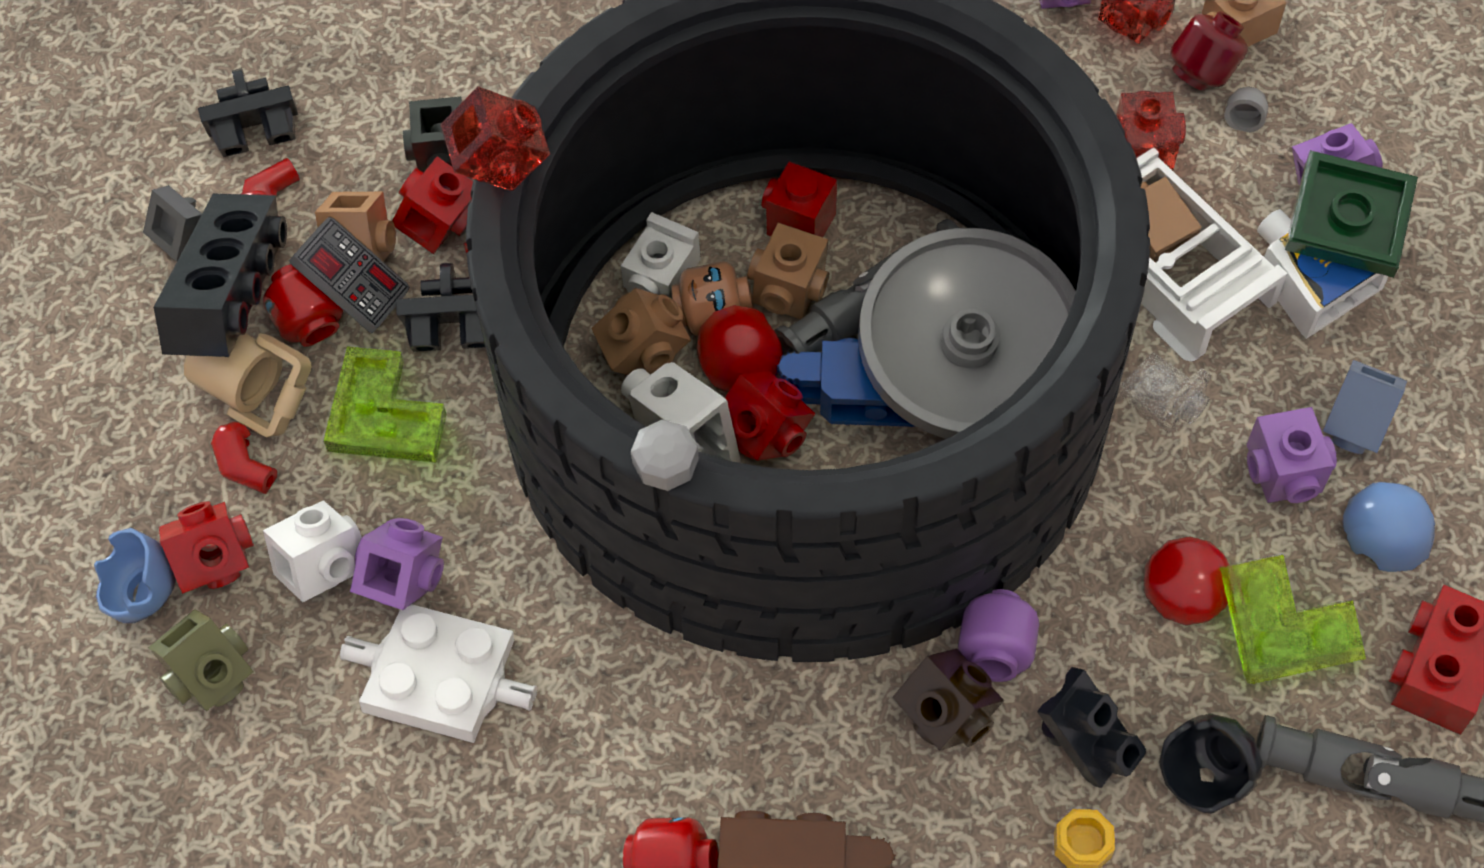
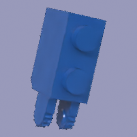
[777,338,916,427]

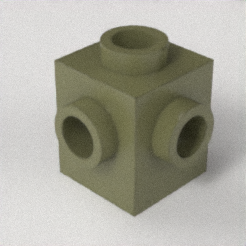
[148,609,254,711]

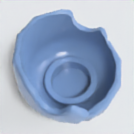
[1342,482,1435,572]
[94,528,176,623]

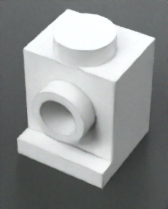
[621,212,700,300]

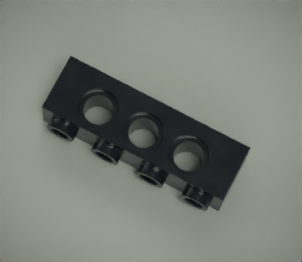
[153,193,287,357]

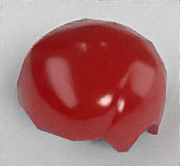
[696,305,783,392]
[1144,536,1233,626]

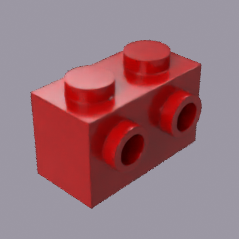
[1388,585,1484,735]

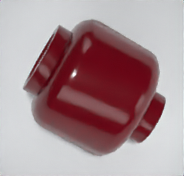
[1170,11,1248,91]

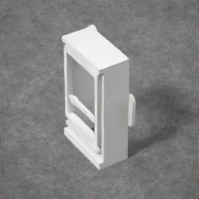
[1137,147,1288,361]

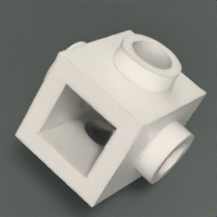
[263,500,362,602]

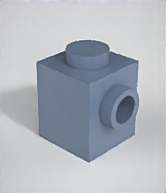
[1323,360,1407,454]

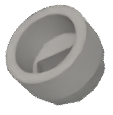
[1224,86,1268,133]

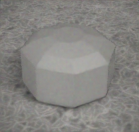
[631,419,699,491]

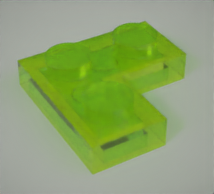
[323,346,447,463]
[1220,555,1366,684]

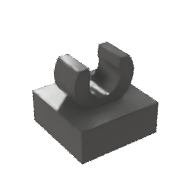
[143,185,202,261]

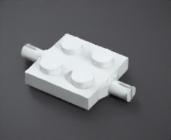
[340,604,537,743]

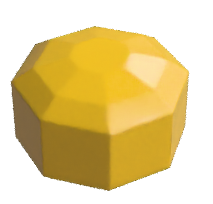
[1054,809,1115,868]

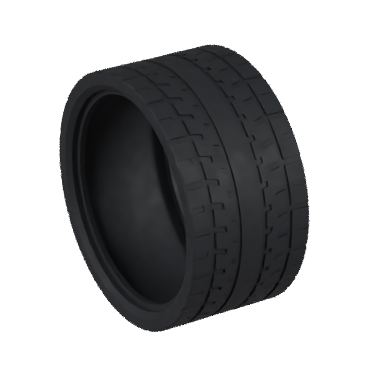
[466,0,1150,662]

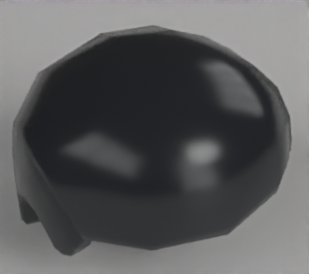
[1159,713,1262,814]

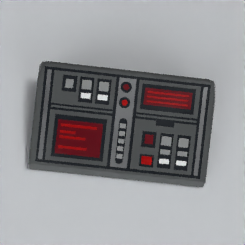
[289,217,410,333]

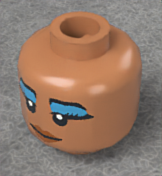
[671,261,754,337]

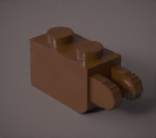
[718,810,896,868]

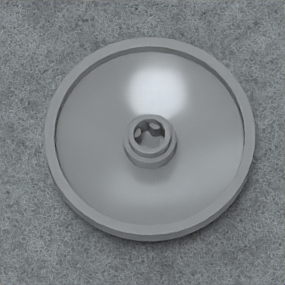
[858,228,1076,438]

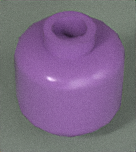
[958,589,1039,682]

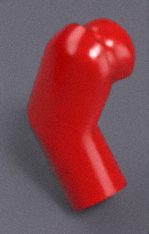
[241,158,300,196]
[211,421,277,494]

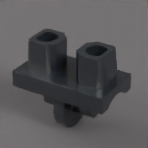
[198,68,298,158]
[396,263,486,352]
[1037,667,1146,788]

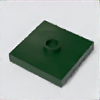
[1285,150,1418,278]

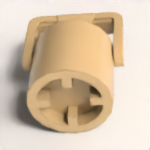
[184,333,311,437]

